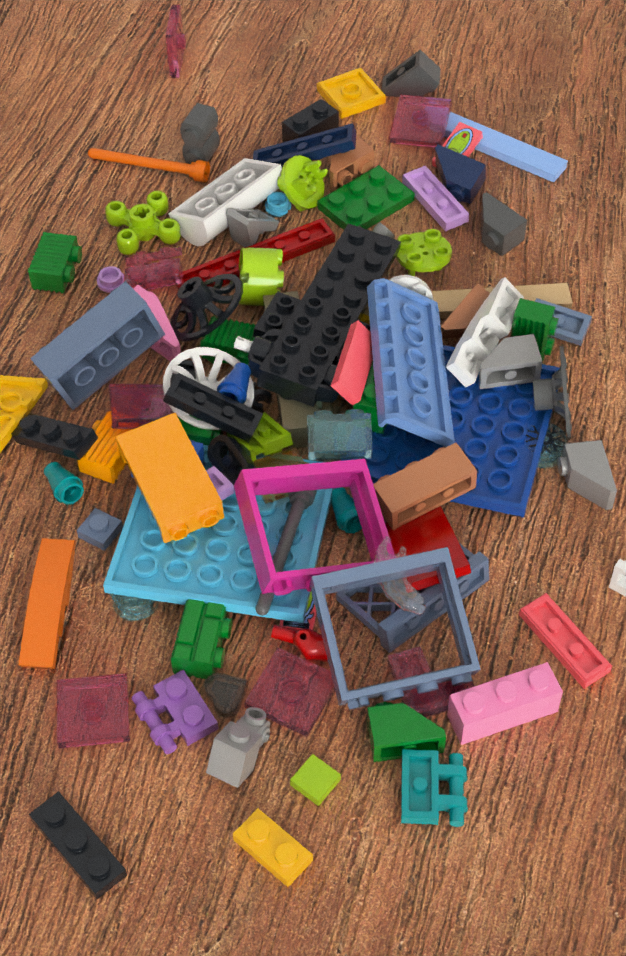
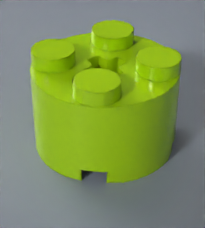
[239,247,284,306]

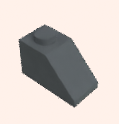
[381,50,441,98]
[480,192,527,256]

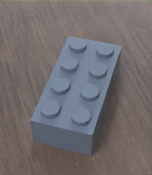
[30,281,165,410]

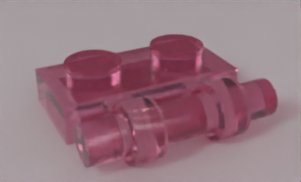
[124,246,183,291]

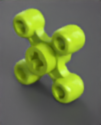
[105,191,181,255]

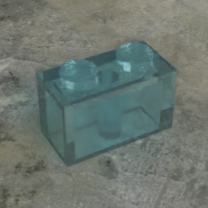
[307,409,372,460]

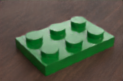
[317,165,415,230]

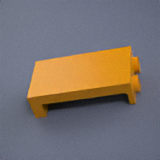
[115,413,224,543]

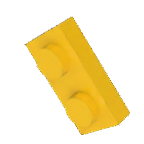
[233,808,313,887]

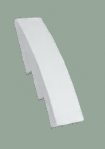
[446,277,524,387]

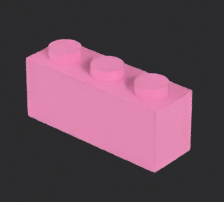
[447,662,563,745]

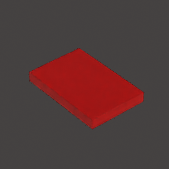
[385,506,471,594]

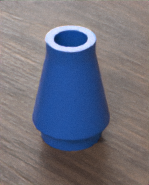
[217,363,251,404]

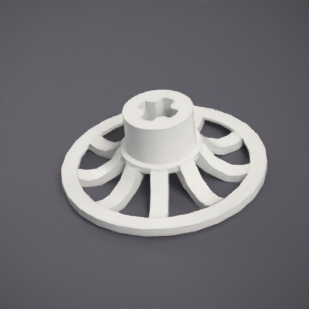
[163,347,254,430]

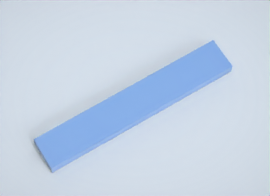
[417,104,568,183]

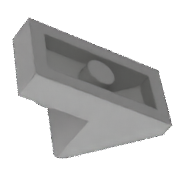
[226,208,280,247]

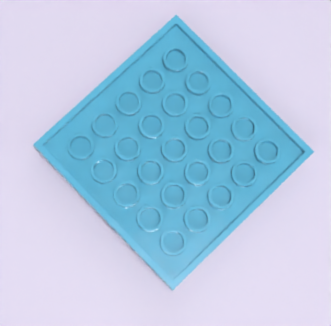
[103,445,334,623]

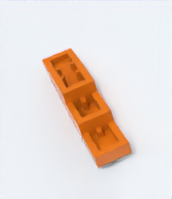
[18,538,76,669]

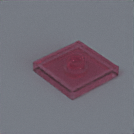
[166,5,186,78]
[389,94,452,147]
[109,384,174,429]
[244,648,335,737]
[57,673,130,748]

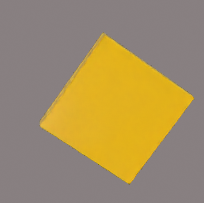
[317,68,386,119]

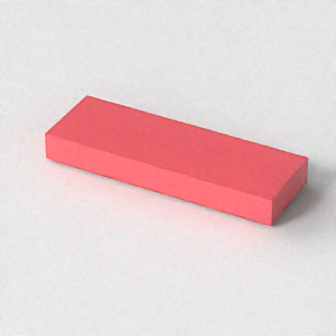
[331,320,373,406]
[519,593,612,689]

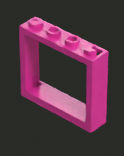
[234,459,396,596]

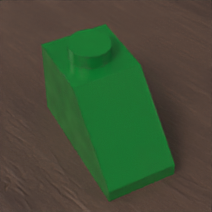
[367,702,446,762]

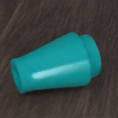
[44,462,84,505]
[331,487,362,533]

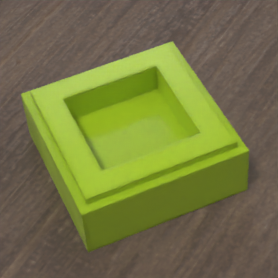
[290,754,341,806]

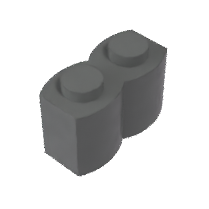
[180,103,220,164]

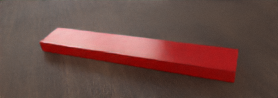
[173,218,335,289]

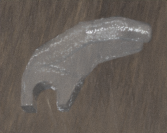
[374,536,426,615]

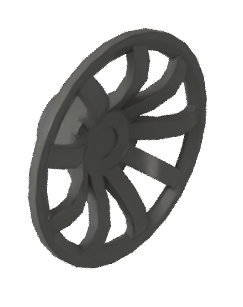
[533,346,572,439]

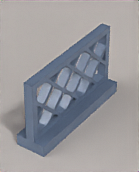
[336,543,490,653]

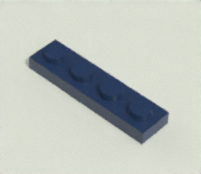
[253,123,357,168]

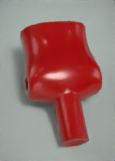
[271,625,328,663]

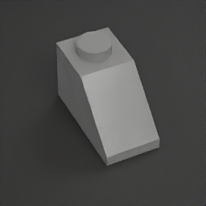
[479,334,542,389]
[557,440,617,510]

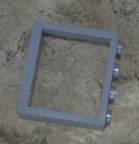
[310,547,481,709]

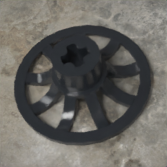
[170,274,243,342]

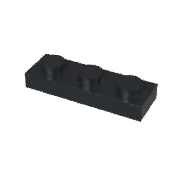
[163,373,263,443]
[11,413,98,460]
[29,791,127,899]

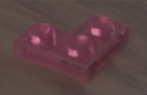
[387,646,475,717]

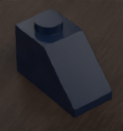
[435,144,486,205]

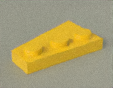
[0,375,48,453]

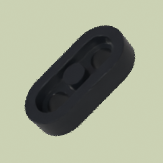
[207,435,256,485]

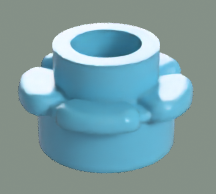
[265,192,291,217]

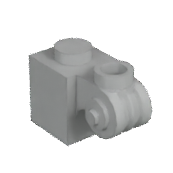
[206,707,270,788]

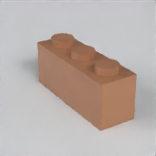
[373,443,477,530]

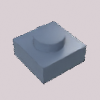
[77,508,123,551]

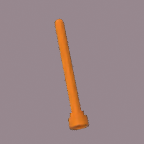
[88,148,210,183]

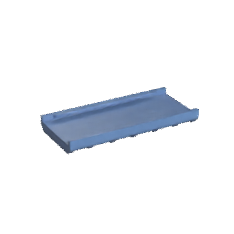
[367,278,455,447]

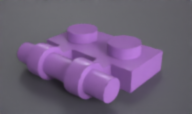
[132,670,218,754]

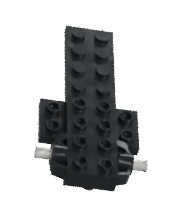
[234,223,401,407]

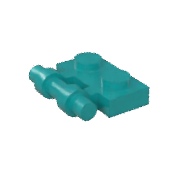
[401,749,468,827]

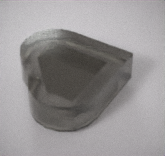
[204,673,248,717]

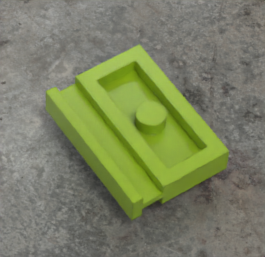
[226,412,293,461]

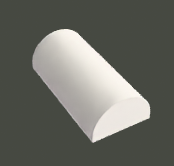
[168,158,282,246]

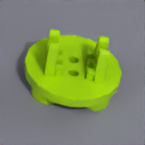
[277,155,328,211]
[396,229,452,276]

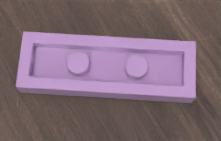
[402,166,469,232]

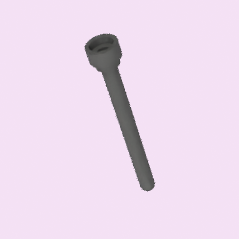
[255,490,317,616]

